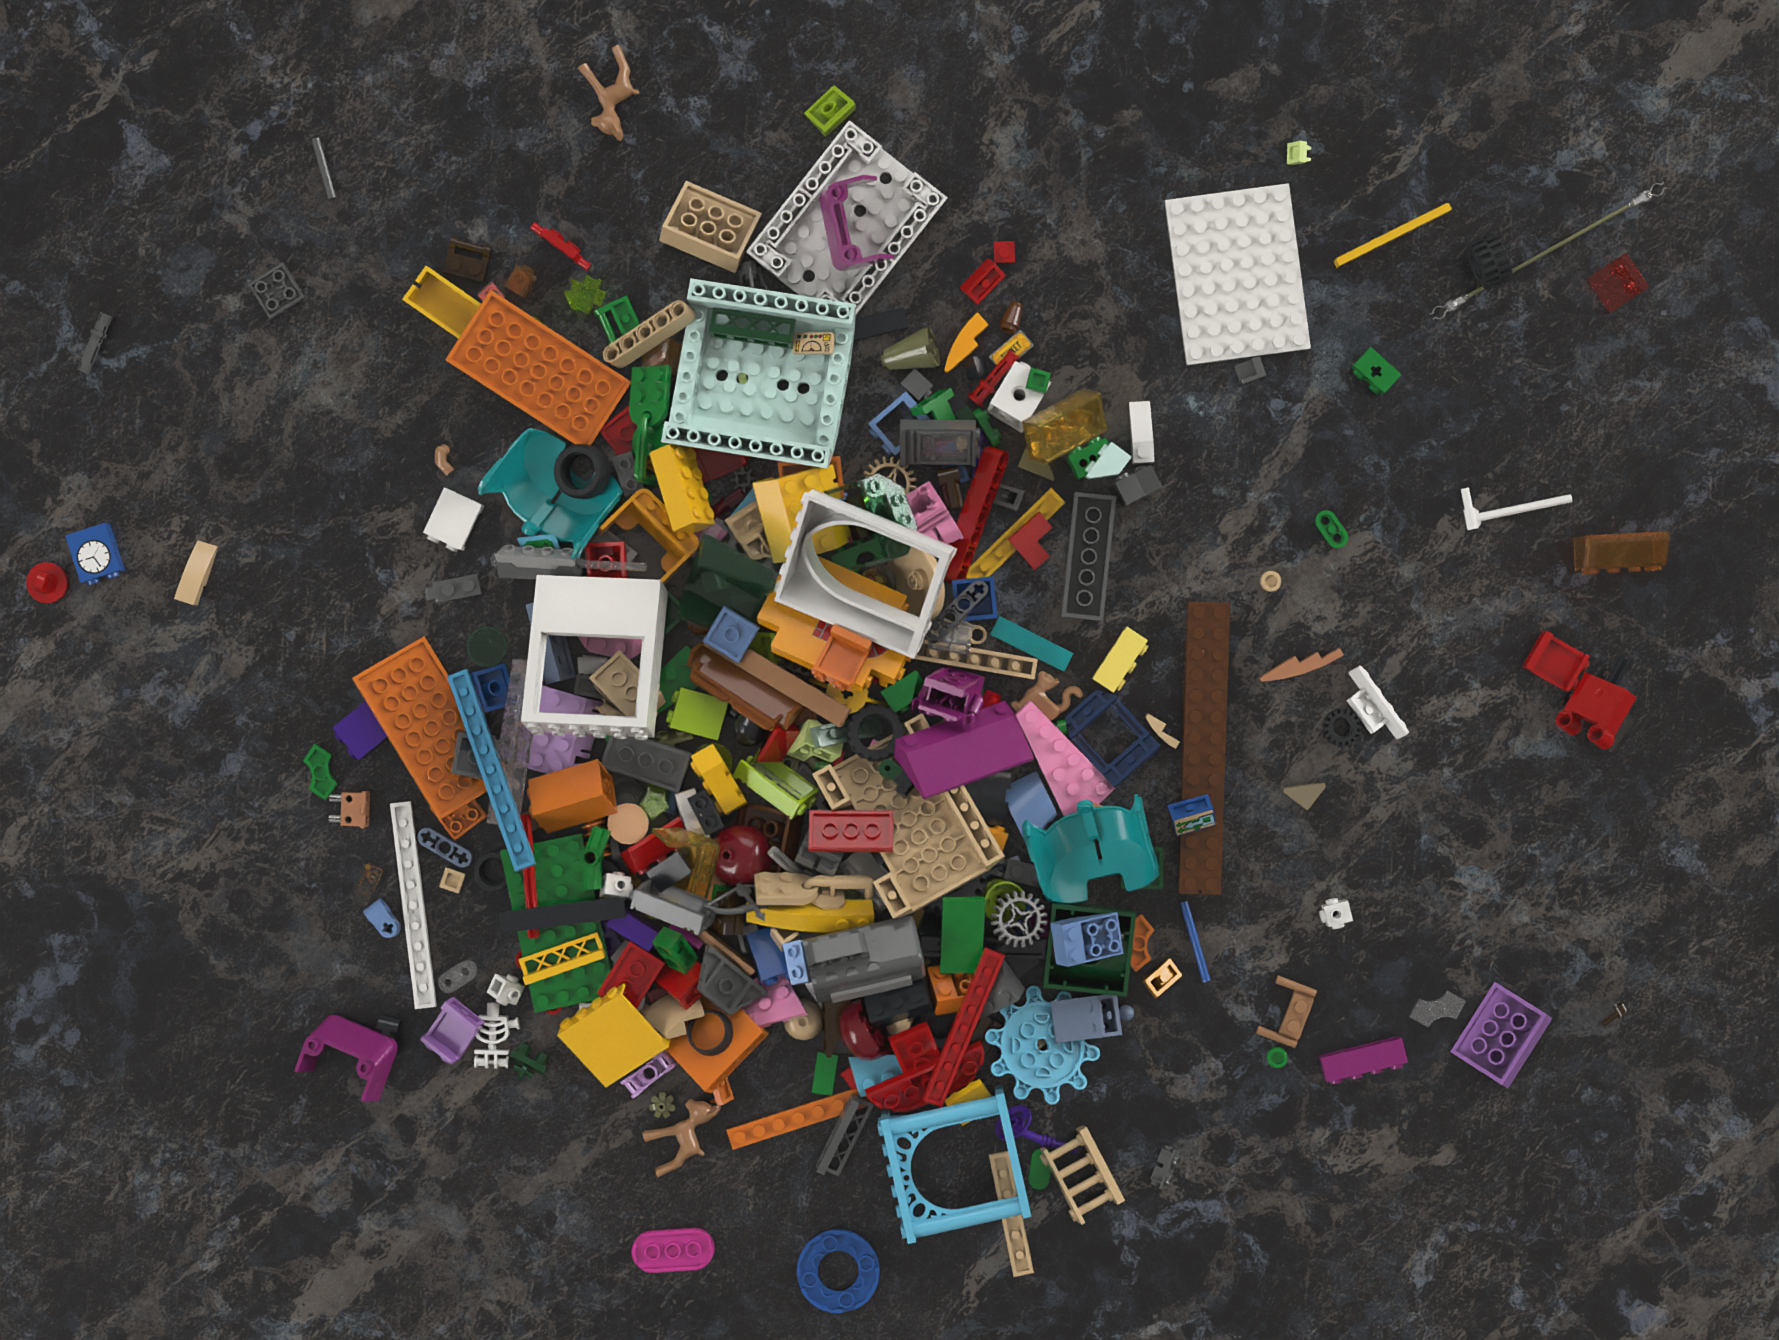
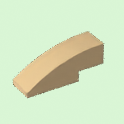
[174,540,218,605]

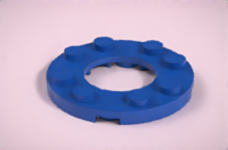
[797,1229,880,1313]

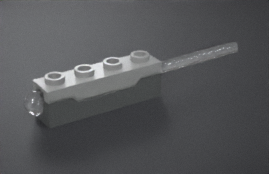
[490,545,647,580]

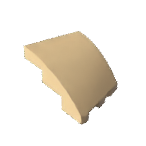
[725,500,772,560]
[641,994,705,1039]

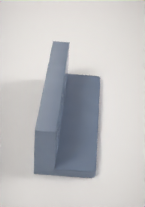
[526,602,576,685]

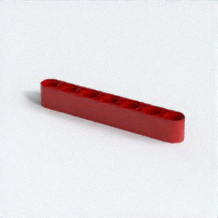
[944,446,1009,584]

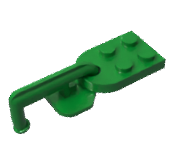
[629,365,672,487]

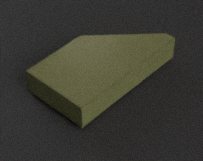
[1018,448,1054,481]

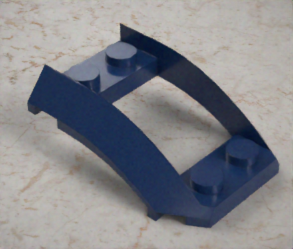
[1065,690,1161,788]

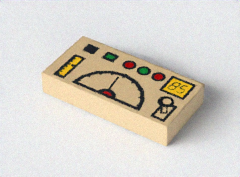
[792,332,835,355]

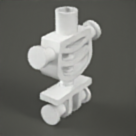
[474,1002,520,1069]

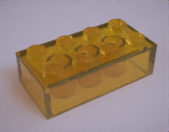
[1022,388,1108,464]

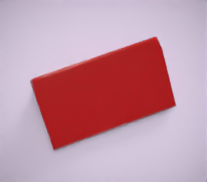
[960,258,1006,305]

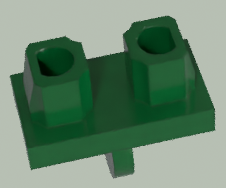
[510,1043,548,1080]

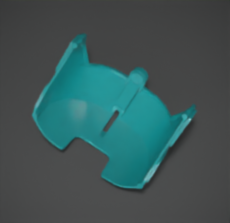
[478,428,623,559]
[1022,794,1159,904]

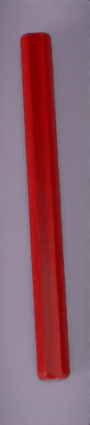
[520,814,540,938]

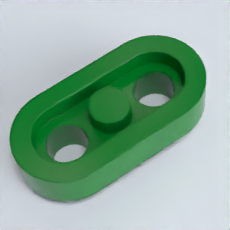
[972,408,1002,447]
[1315,510,1348,548]

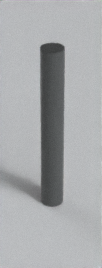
[312,137,336,200]

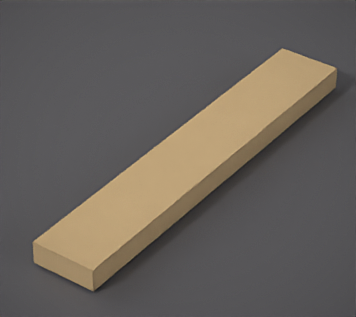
[989,1150,1034,1277]

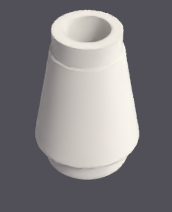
[577,655,607,675]

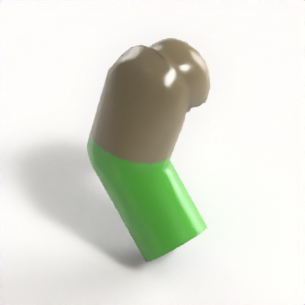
[805,755,832,771]

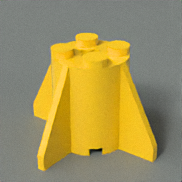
[808,678,888,714]

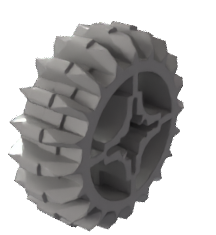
[990,891,1047,948]

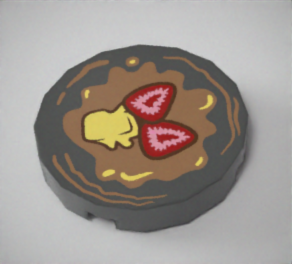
[860,560,897,591]

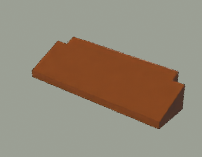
[687,640,805,731]

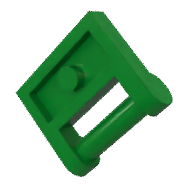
[594,295,640,345]

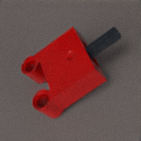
[1555,657,1636,750]

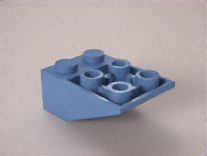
[1050,912,1123,967]

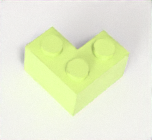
[787,719,843,762]

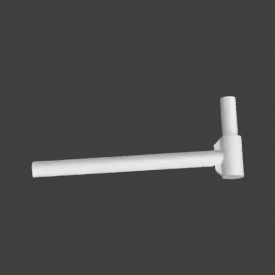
[1461,488,1572,530]

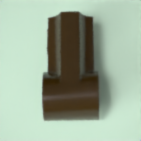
[936,466,963,509]

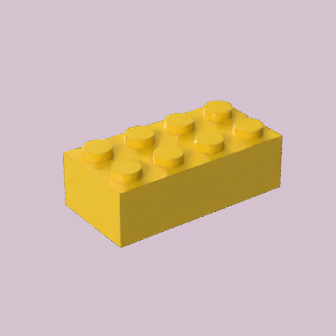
[402,266,481,339]
[649,444,715,533]

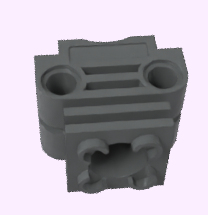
[794,804,844,876]

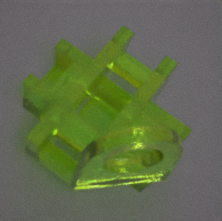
[564,275,606,314]

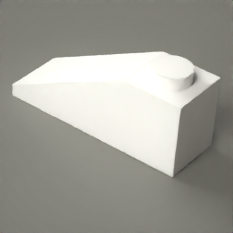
[1129,401,1154,464]

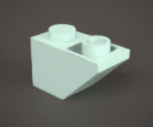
[1085,442,1131,479]

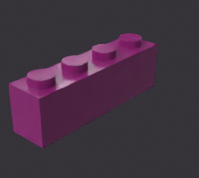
[1318,1036,1408,1084]

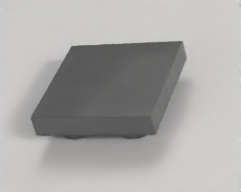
[248,262,306,320]

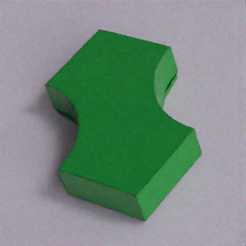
[303,743,339,801]

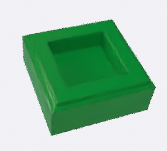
[1025,367,1051,394]

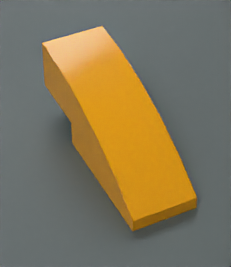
[944,312,988,374]

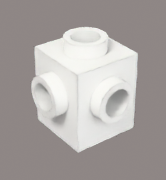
[599,872,633,900]
[1319,898,1353,929]
[487,974,525,1006]

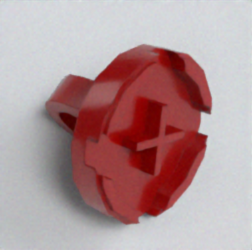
[26,562,69,603]

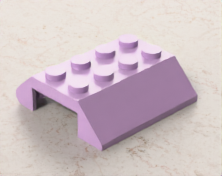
[507,685,603,774]

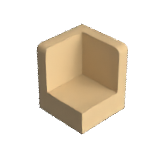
[770,927,800,952]

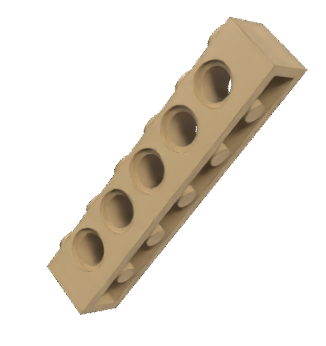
[912,639,1038,679]

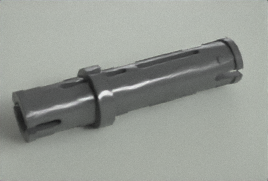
[77,312,113,374]

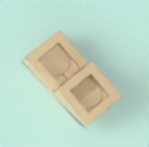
[1145,713,1180,749]

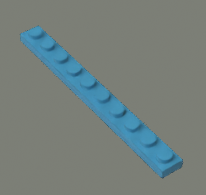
[447,669,536,872]

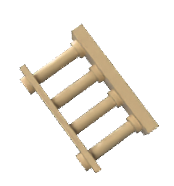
[1040,1125,1125,1225]

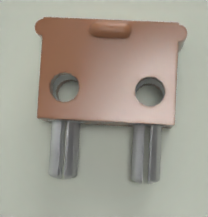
[328,791,370,829]

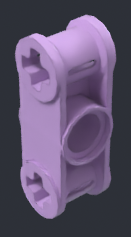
[620,1049,679,1098]

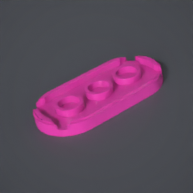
[632,1228,715,1273]

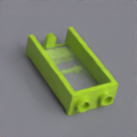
[732,747,819,820]

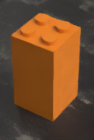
[527,759,618,833]

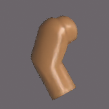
[435,444,454,476]

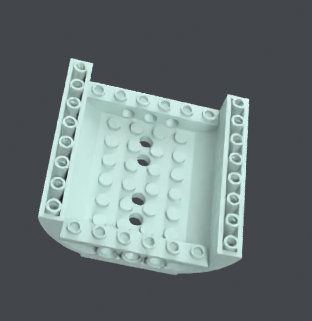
[661,278,856,469]

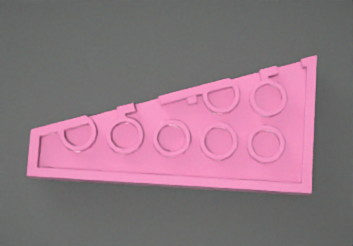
[1015,700,1115,816]
[742,977,808,1028]

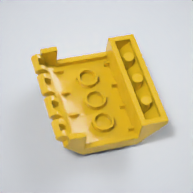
[752,464,851,563]

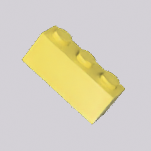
[1092,627,1148,692]

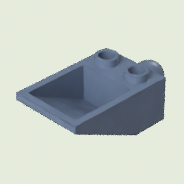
[1050,995,1134,1043]

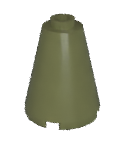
[881,327,941,370]

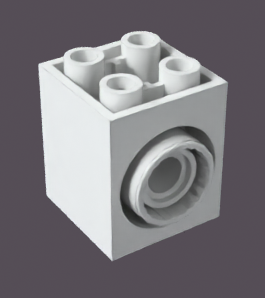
[987,361,1051,433]

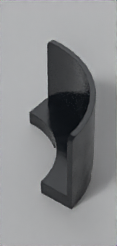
[964,770,1011,825]

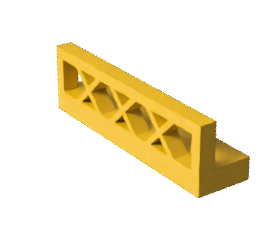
[518,931,606,985]

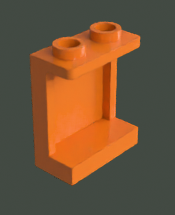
[811,624,872,692]

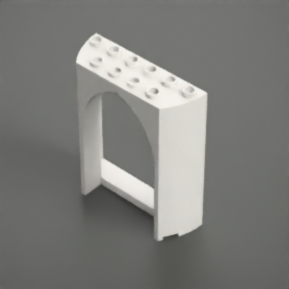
[774,489,957,659]

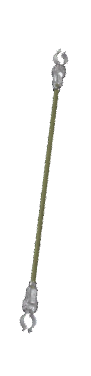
[1430,182,1666,320]

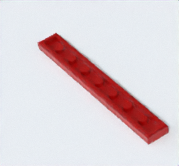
[922,947,1005,1107]

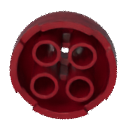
[709,825,772,887]
[840,997,892,1061]

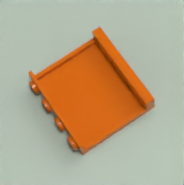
[659,995,769,1093]

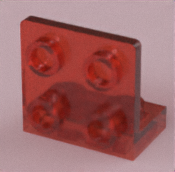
[1587,253,1650,313]

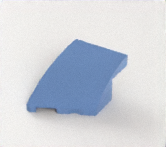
[1005,771,1057,841]

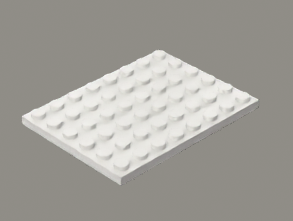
[1164,183,1311,366]

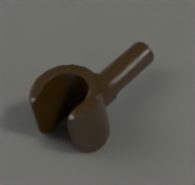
[1601,1002,1627,1027]

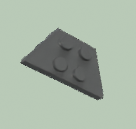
[697,945,768,1015]

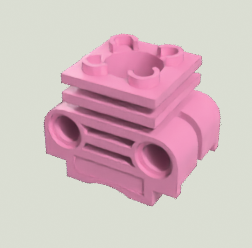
[894,481,964,544]

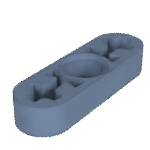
[417,827,473,867]

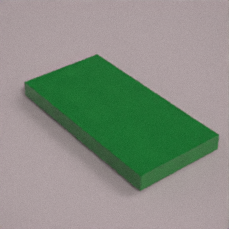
[940,897,985,974]

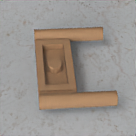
[1256,975,1317,1048]

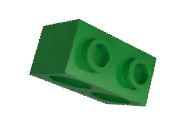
[652,927,698,974]

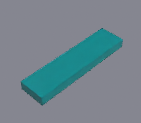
[990,616,1073,672]

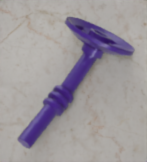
[995,1105,1078,1154]

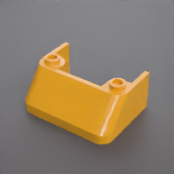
[598,489,699,585]

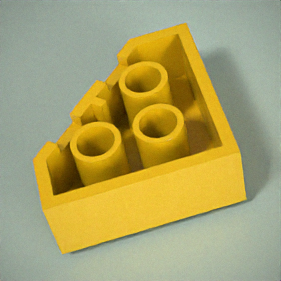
[690,744,748,815]

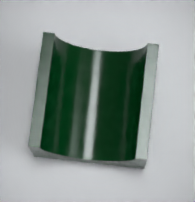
[1041,902,1136,997]

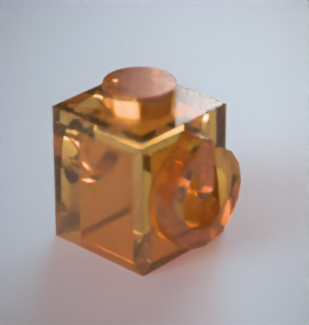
[504,264,537,298]

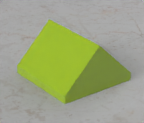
[804,85,856,137]

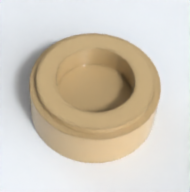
[1260,571,1281,592]

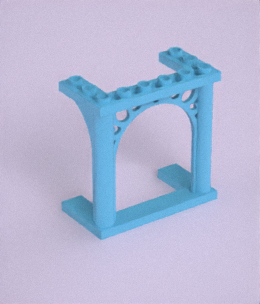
[877,1084,1031,1244]

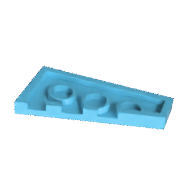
[848,1054,903,1097]

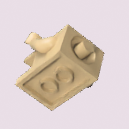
[589,650,666,717]

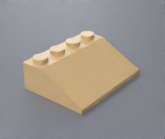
[659,181,762,273]

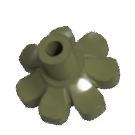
[649,1092,676,1118]

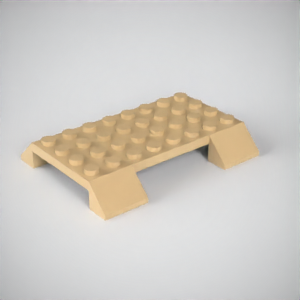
[812,713,1005,919]

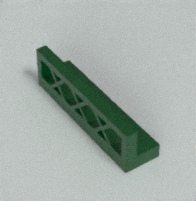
[709,308,796,349]

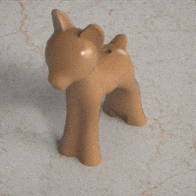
[578,45,640,141]
[642,1099,721,1177]

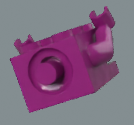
[912,665,985,731]

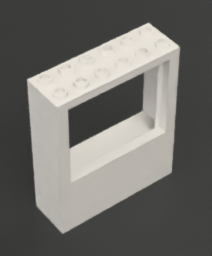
[521,575,668,740]

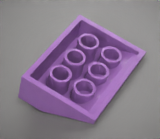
[1451,982,1553,1088]

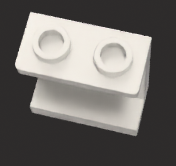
[423,487,484,552]

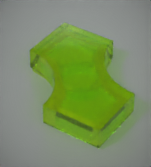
[639,782,669,821]

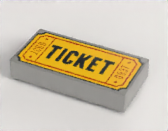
[989,330,1034,365]

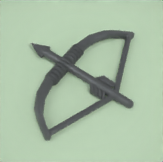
[703,883,771,921]

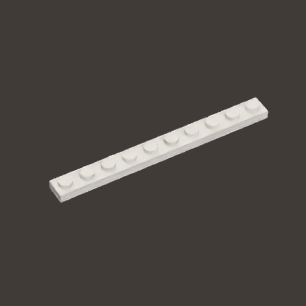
[390,801,437,1009]

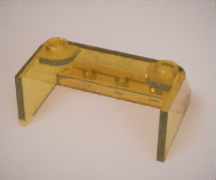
[646,827,720,919]

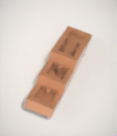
[1258,648,1344,682]

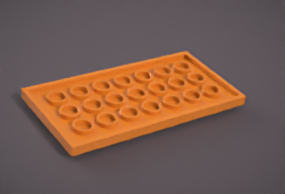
[445,290,631,445]
[352,636,511,820]

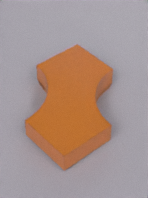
[1130,914,1154,972]

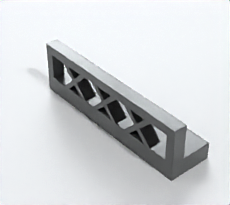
[816,1093,874,1176]

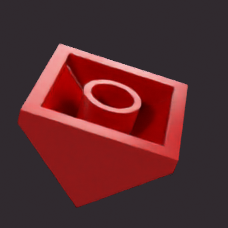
[756,722,800,762]

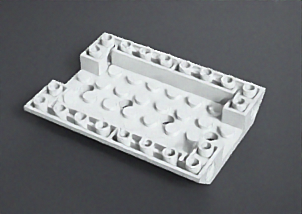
[746,120,947,314]

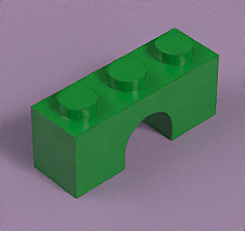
[831,533,894,573]

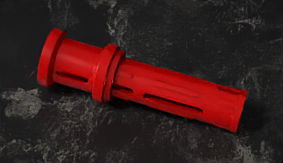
[968,349,1020,407]

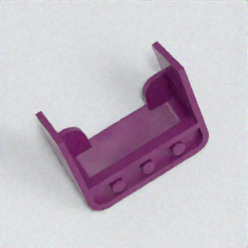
[819,175,894,271]
[294,1015,398,1102]

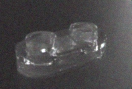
[438,960,477,993]

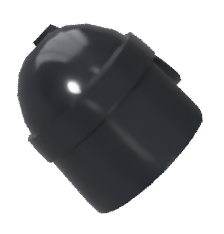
[732,712,770,747]

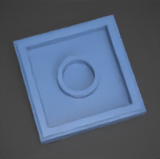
[703,605,760,663]

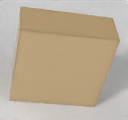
[439,867,466,894]

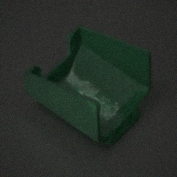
[824,473,917,570]
[677,533,776,628]

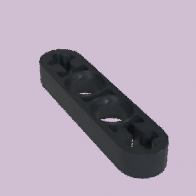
[925,580,988,644]

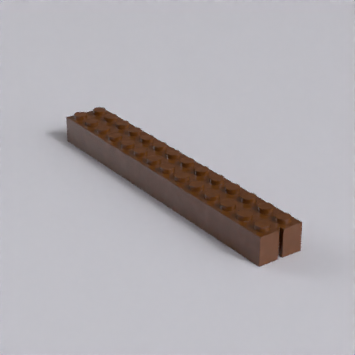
[1177,601,1230,895]

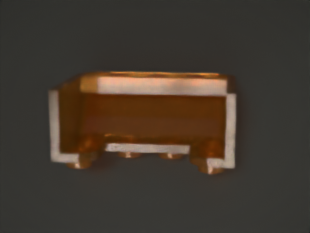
[1573,531,1670,575]

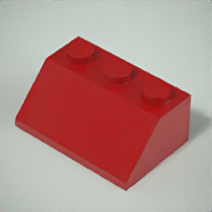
[619,817,688,875]

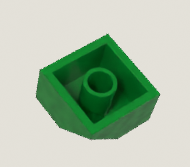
[881,670,924,714]

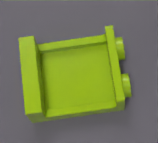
[666,686,728,740]

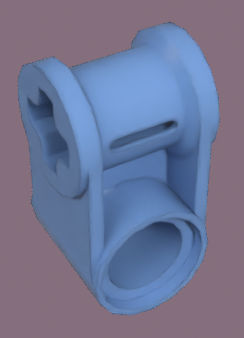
[363,898,401,938]

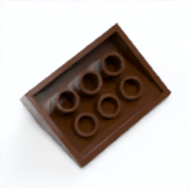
[735,802,804,889]

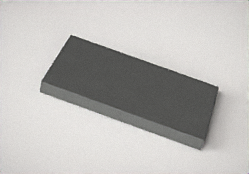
[601,736,692,793]

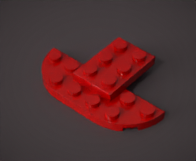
[865,1021,984,1112]

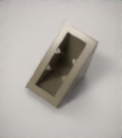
[1281,782,1326,810]

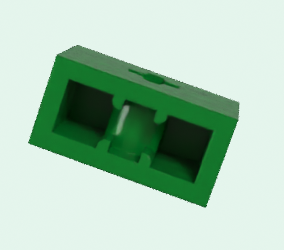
[1351,347,1401,395]

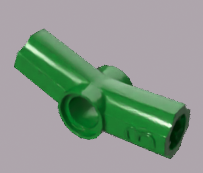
[580,825,611,890]

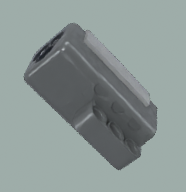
[803,915,926,1003]

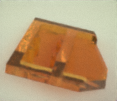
[642,337,682,376]

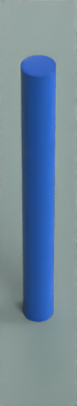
[1180,900,1210,982]

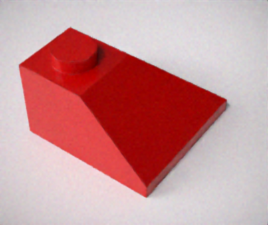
[585,541,627,578]

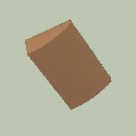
[682,928,755,976]

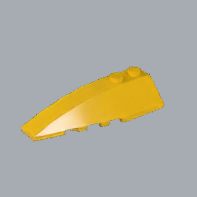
[746,899,874,935]

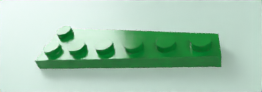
[604,645,699,742]

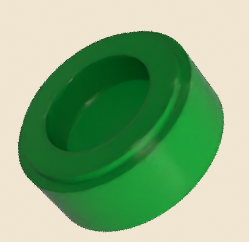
[1266,1047,1288,1068]

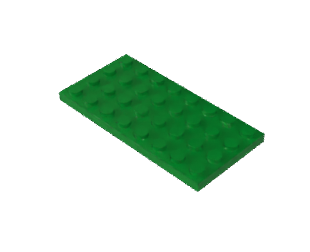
[500,833,611,1013]

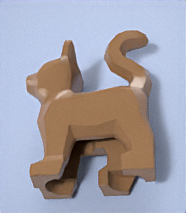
[1010,671,1083,721]

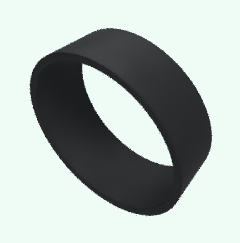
[687,1010,733,1056]

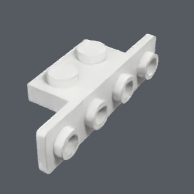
[1346,666,1409,739]

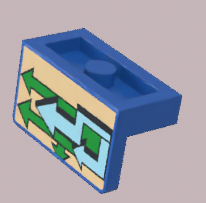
[1168,794,1216,836]

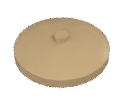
[887,542,945,620]

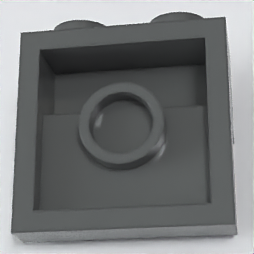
[450,730,500,780]

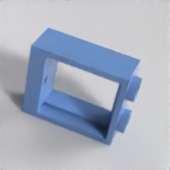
[868,392,930,457]

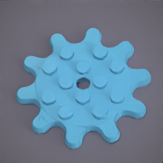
[985,986,1100,1105]

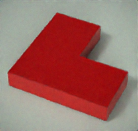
[1008,512,1053,570]

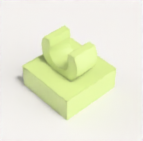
[1287,141,1311,165]

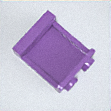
[420,997,485,1065]

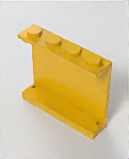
[557,983,671,1087]

